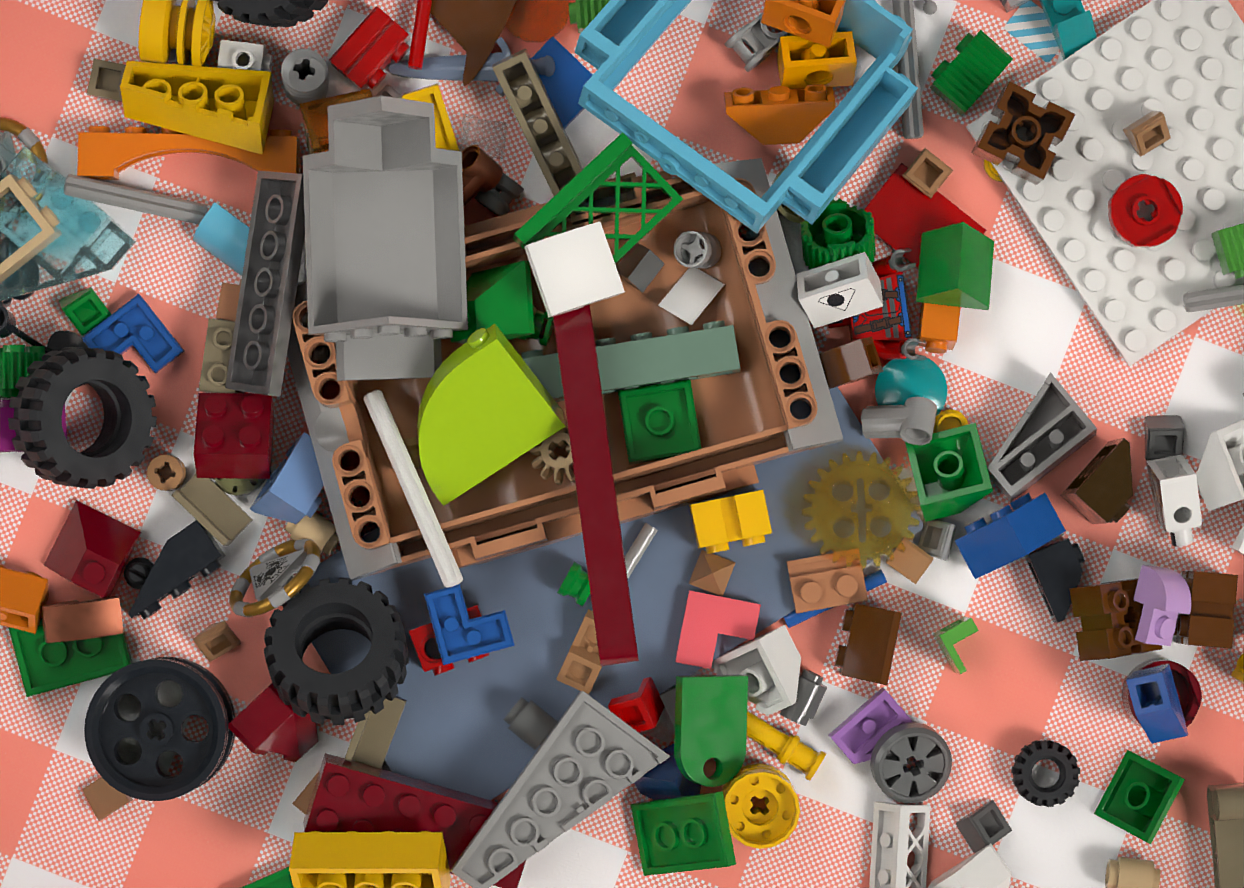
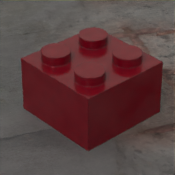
[193,393,275,479]

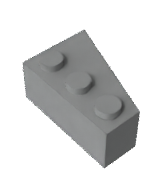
[987,372,1097,502]

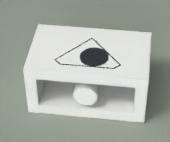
[796,252,883,328]

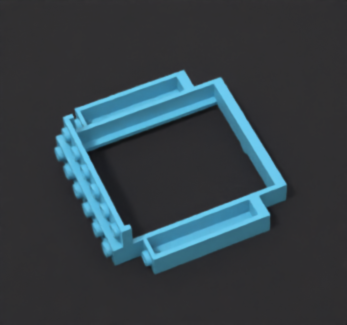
[574,0,918,233]

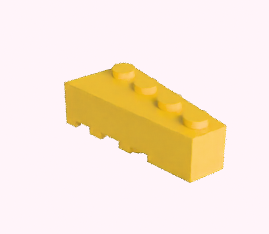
[120,61,274,155]
[289,831,451,888]

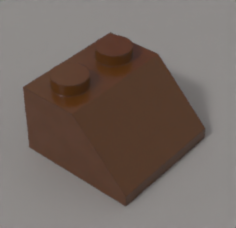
[835,603,902,685]

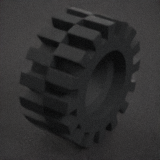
[1011,740,1080,807]

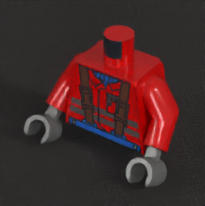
[827,248,927,361]

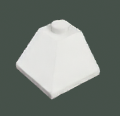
[1196,419,1244,511]

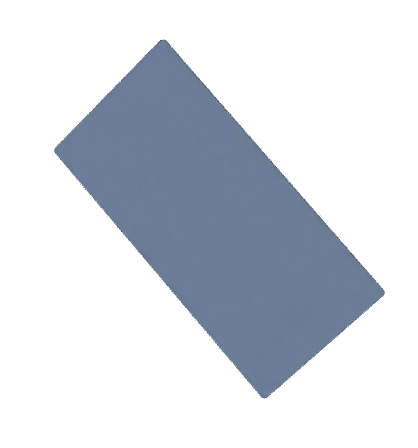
[305,330,923,800]

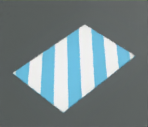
[1003,1,1059,64]

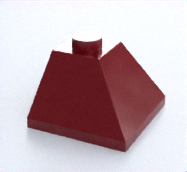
[44,500,142,598]

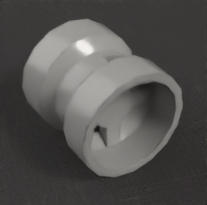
[674,231,721,269]

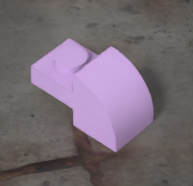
[1133,565,1191,646]

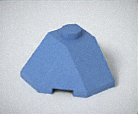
[250,432,324,524]

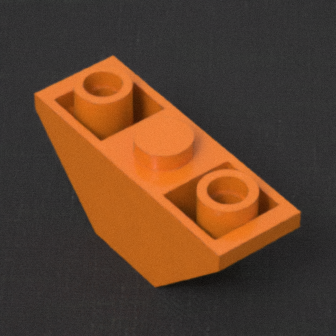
[724,84,836,145]

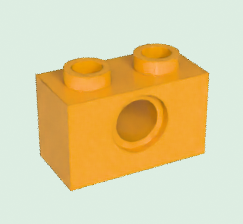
[777,31,857,89]

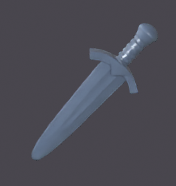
[389,37,555,97]

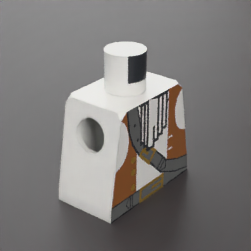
[1146,454,1202,547]

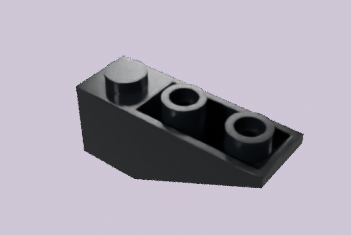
[128,520,226,620]

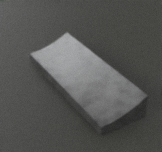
[225,171,305,397]

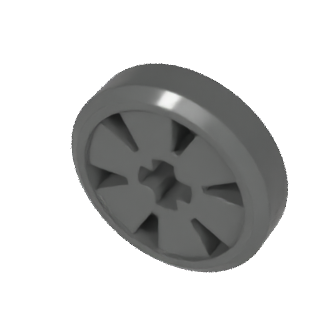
[870,723,952,803]

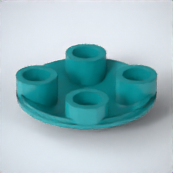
[875,358,947,416]

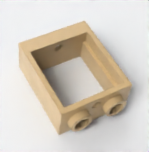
[0,174,62,283]

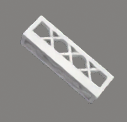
[869,802,931,888]

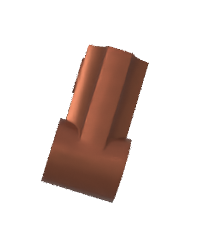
[461,145,503,206]

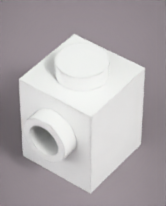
[217,39,273,71]

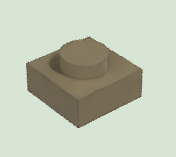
[87,59,126,102]

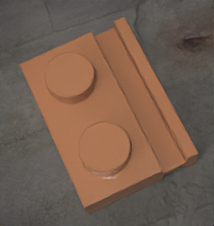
[786,548,868,614]

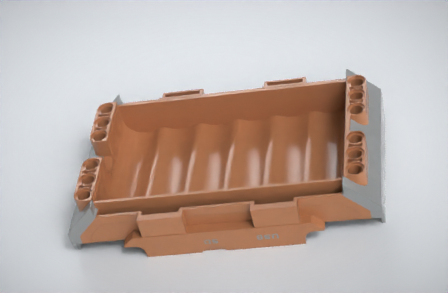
[287,158,843,581]

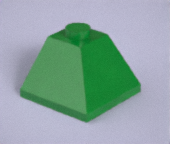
[451,260,535,344]
[905,423,993,522]

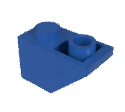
[1126,664,1188,744]

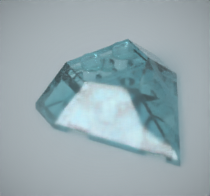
[0,146,136,301]

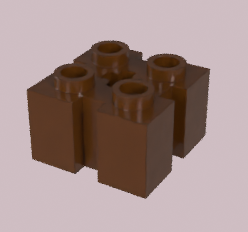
[971,81,1075,185]
[1173,571,1238,649]
[1069,578,1163,661]

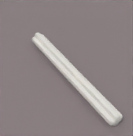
[363,390,463,588]

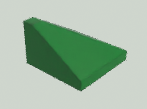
[59,287,112,336]

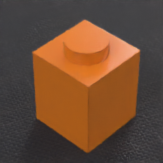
[917,303,961,354]

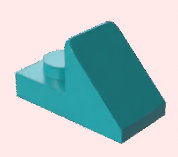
[1039,0,1097,60]

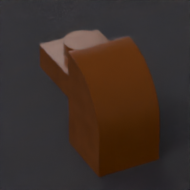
[819,337,883,389]

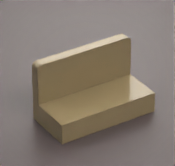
[171,474,253,546]
[344,696,407,769]

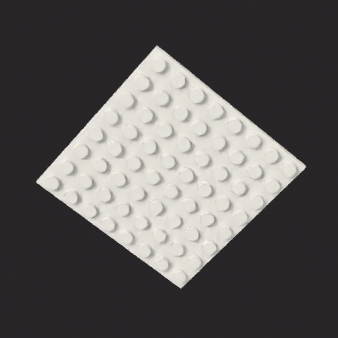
[966,0,1244,366]

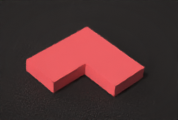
[675,590,761,669]

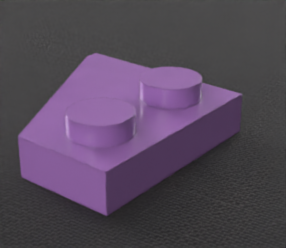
[828,687,914,764]

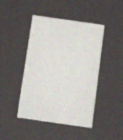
[658,267,725,325]

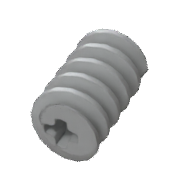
[281,48,329,108]

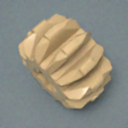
[529,421,575,485]

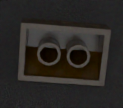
[1060,438,1133,524]

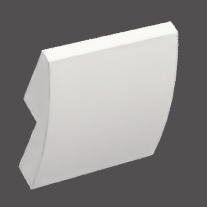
[524,222,625,318]

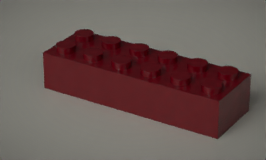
[303,753,526,888]

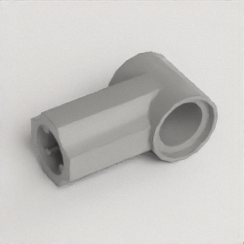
[861,397,937,445]

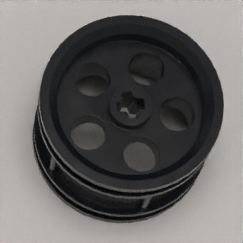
[84,657,236,801]

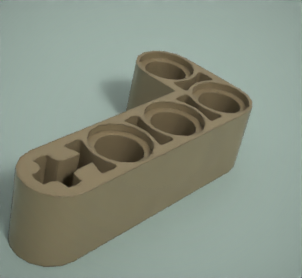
[1207,783,1244,888]

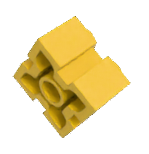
[689,490,772,554]

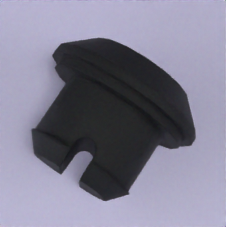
[124,557,154,590]

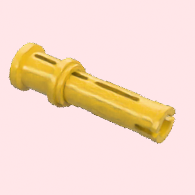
[747,711,827,781]

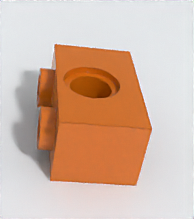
[761,0,846,47]

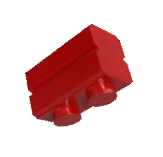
[329,6,411,92]

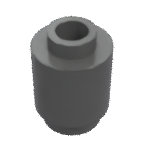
[780,669,827,726]
[503,697,558,750]

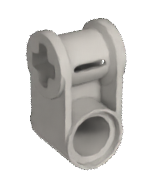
[724,13,790,72]

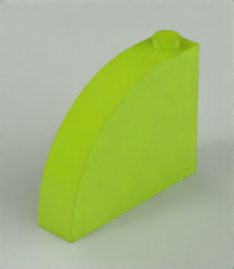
[417,324,566,506]

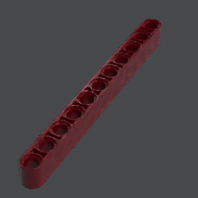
[553,304,639,666]

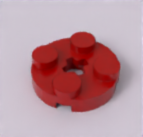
[1108,174,1183,248]

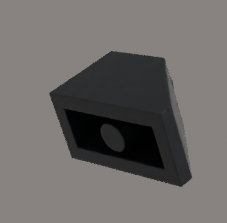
[1024,538,1085,623]

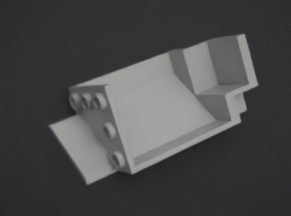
[303,96,468,381]

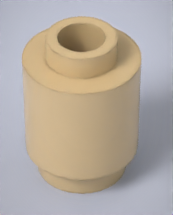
[284,512,339,556]
[1105,856,1160,888]

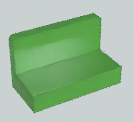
[933,616,979,674]

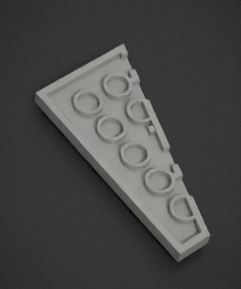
[450,691,670,888]

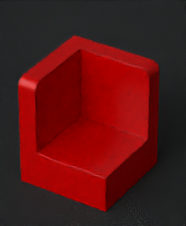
[608,677,665,732]

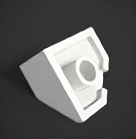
[712,625,801,716]
[928,843,1012,888]

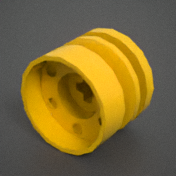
[138,0,216,66]
[722,763,800,849]

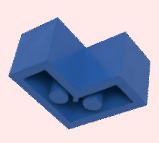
[955,493,1066,579]

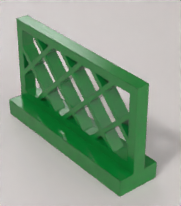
[513,132,683,264]

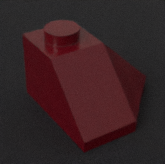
[228,683,318,762]

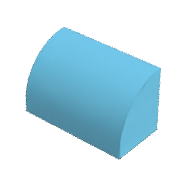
[193,202,249,276]

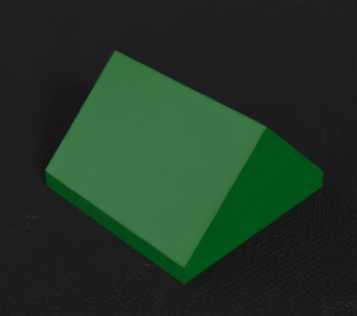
[916,222,994,310]
[1094,750,1185,844]

